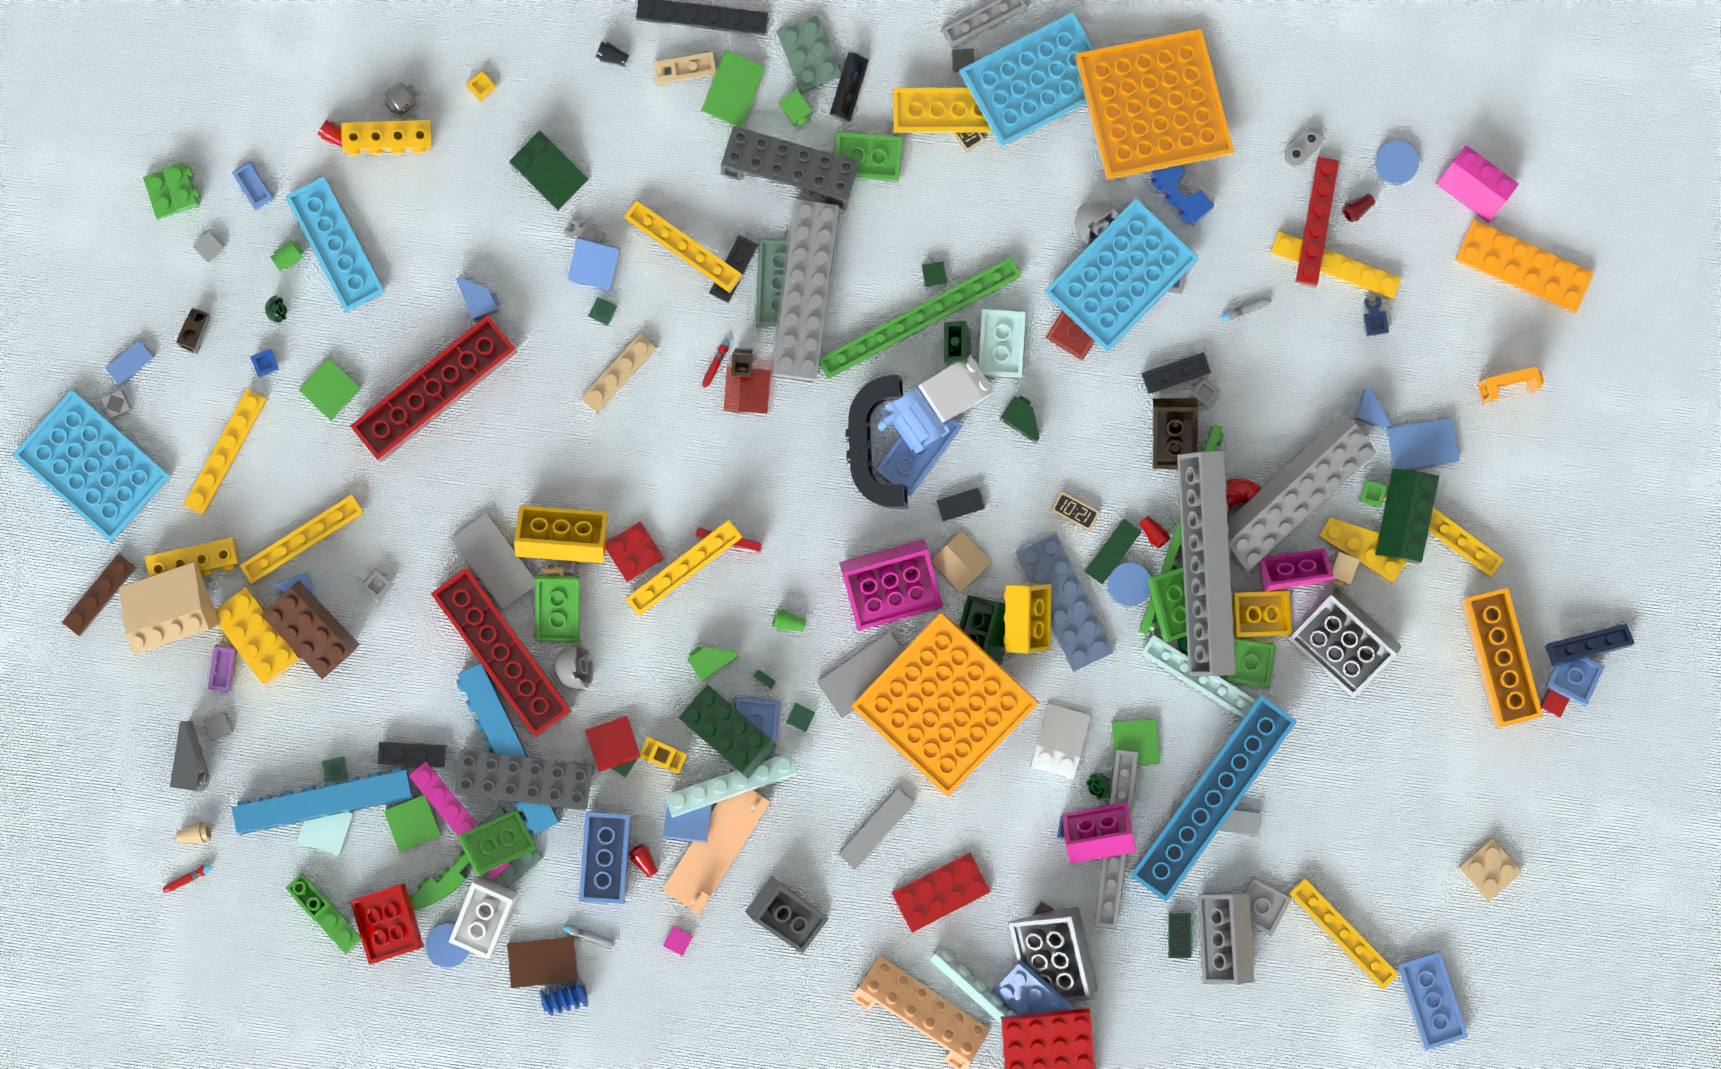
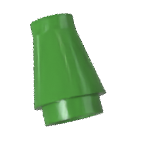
[772,609,806,632]

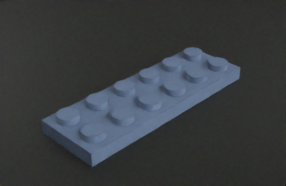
[1016,534,1113,672]

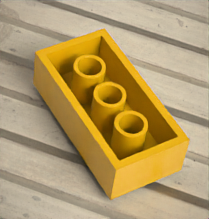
[514,505,608,563]
[215,587,302,685]

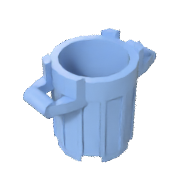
[877,382,950,454]

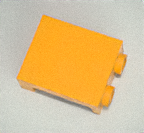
[1478,366,1544,404]

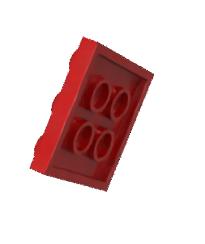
[350,883,424,965]

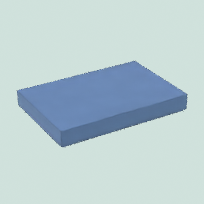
[1386,418,1460,470]
[735,697,780,761]

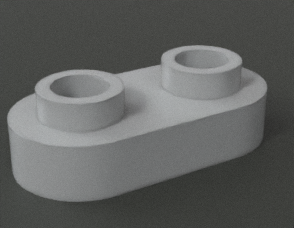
[1284,128,1322,167]

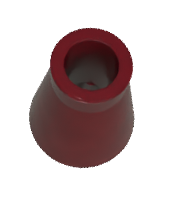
[1342,193,1376,222]

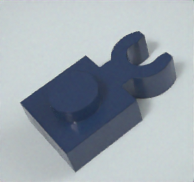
[1363,296,1389,337]

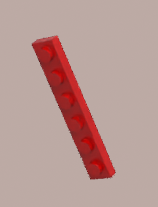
[1295,157,1339,287]

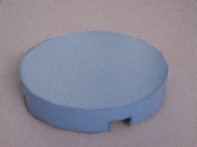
[1375,141,1419,184]
[1108,562,1151,606]
[426,923,470,968]

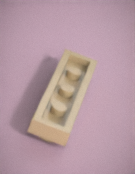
[581,334,656,414]

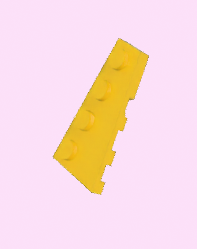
[1318,517,1406,583]

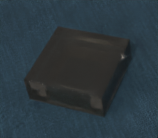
[952,48,974,73]

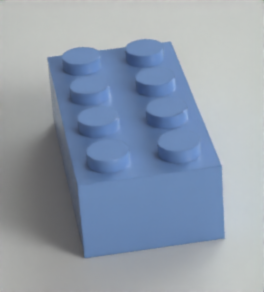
[579,811,632,904]

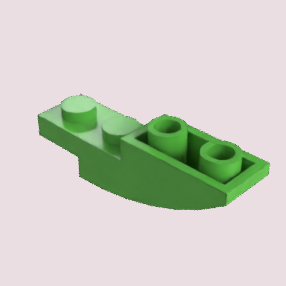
[409,851,470,911]
[285,873,363,954]

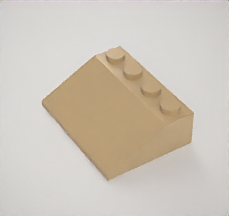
[119,561,220,655]

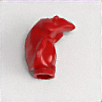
[1226,478,1261,508]

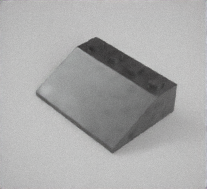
[1288,587,1402,699]
[1009,907,1098,1002]

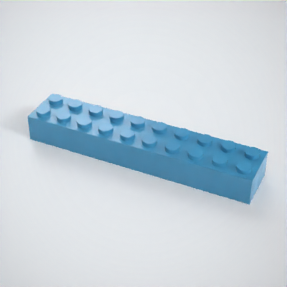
[1130,695,1297,902]

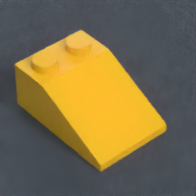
[1232,591,1292,637]

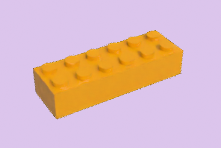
[1461,587,1543,728]

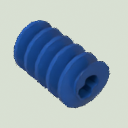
[540,980,589,1016]

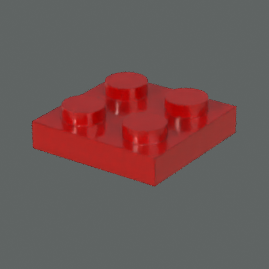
[606,521,664,582]

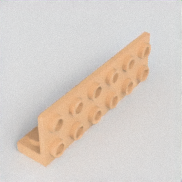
[663,790,771,915]
[851,956,990,1069]

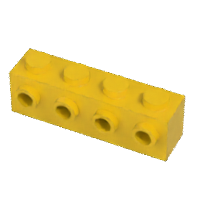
[341,120,432,156]
[145,537,241,577]

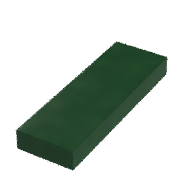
[1084,519,1141,585]

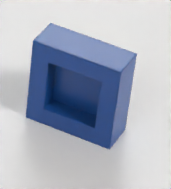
[250,349,280,378]

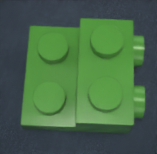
[143,162,201,219]

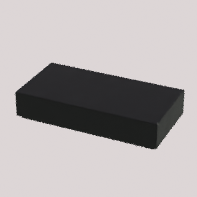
[936,488,985,522]

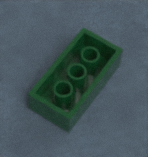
[678,684,777,778]

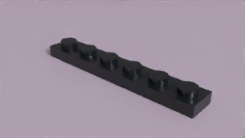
[636,0,768,36]

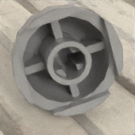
[1075,201,1118,244]
[553,644,594,689]

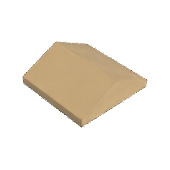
[931,531,992,593]

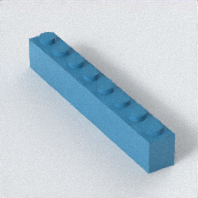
[456,663,560,834]
[232,768,414,835]

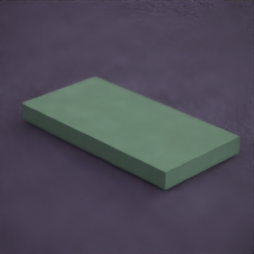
[755,239,787,327]

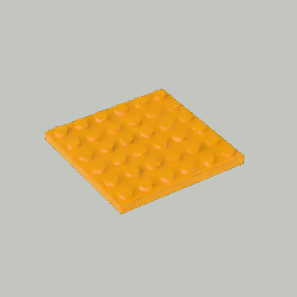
[1075,28,1234,180]
[851,611,1039,797]

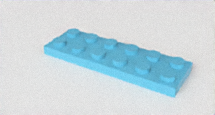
[285,176,385,313]

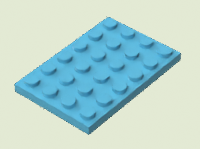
[959,12,1094,148]
[1044,198,1199,353]
[12,389,171,543]

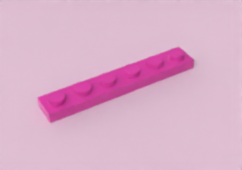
[409,762,511,879]

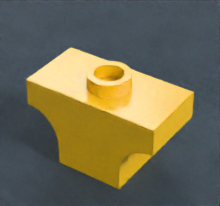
[640,736,688,775]

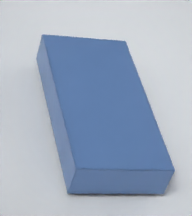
[232,161,274,210]
[105,340,154,386]

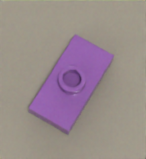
[208,645,237,692]

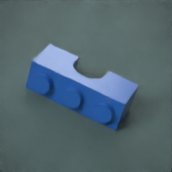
[1150,165,1214,226]

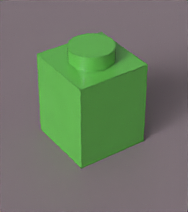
[779,90,812,127]

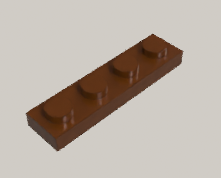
[62,554,136,636]

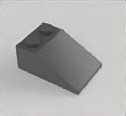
[170,721,210,791]
[745,876,829,954]

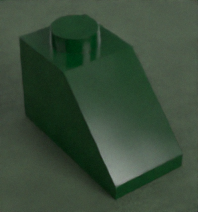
[944,321,971,363]
[999,395,1040,443]

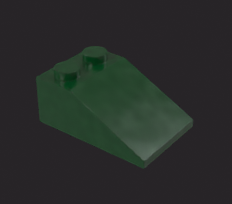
[509,130,588,211]

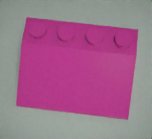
[839,539,943,631]

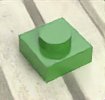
[1359,480,1387,508]

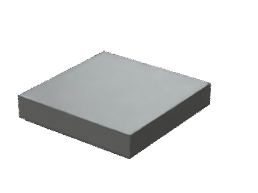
[1244,876,1292,937]

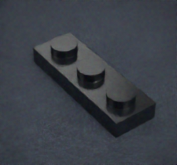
[830,52,869,122]
[709,235,759,304]
[1141,352,1211,395]
[378,742,446,768]

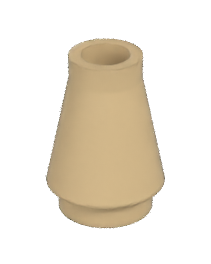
[176,822,212,844]

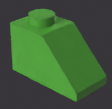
[687,646,739,681]

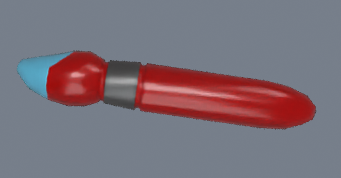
[702,339,730,388]
[163,865,213,892]

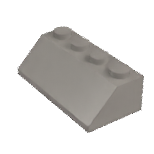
[1198,893,1255,985]

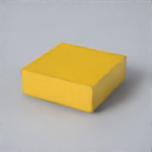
[466,71,497,102]

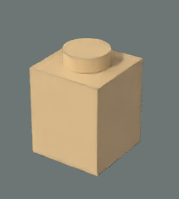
[1331,552,1360,588]

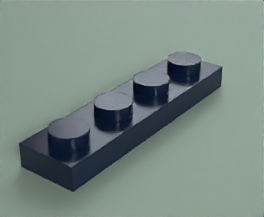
[1545,623,1635,667]

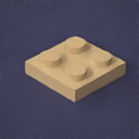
[1458,838,1522,901]

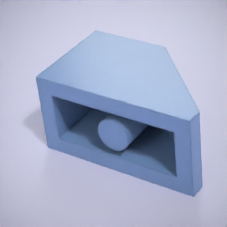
[456,277,501,321]

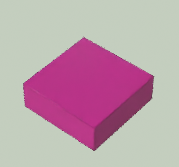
[663,926,693,956]

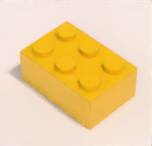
[1004,583,1052,653]

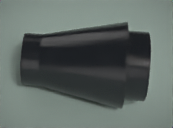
[595,41,629,67]

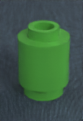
[270,240,304,271]

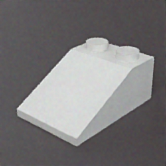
[918,355,995,423]
[1030,703,1090,779]
[449,876,519,959]

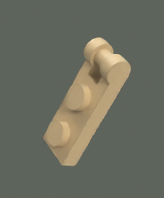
[653,52,716,85]

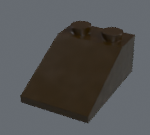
[1152,398,1198,469]

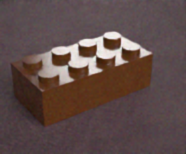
[261,580,360,680]

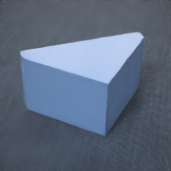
[1354,386,1391,429]
[274,573,319,601]

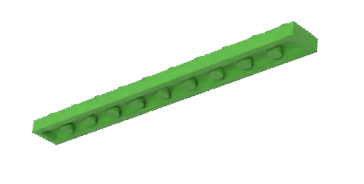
[819,257,1021,379]
[1138,424,1224,635]

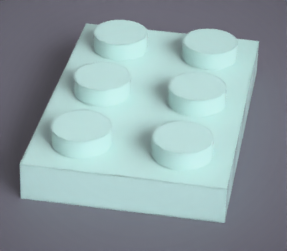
[978,309,1026,378]

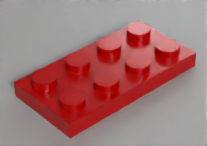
[892,852,991,933]

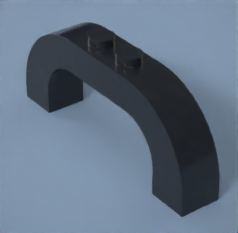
[845,375,909,509]

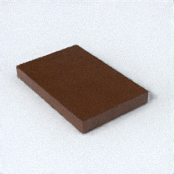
[507,936,578,988]

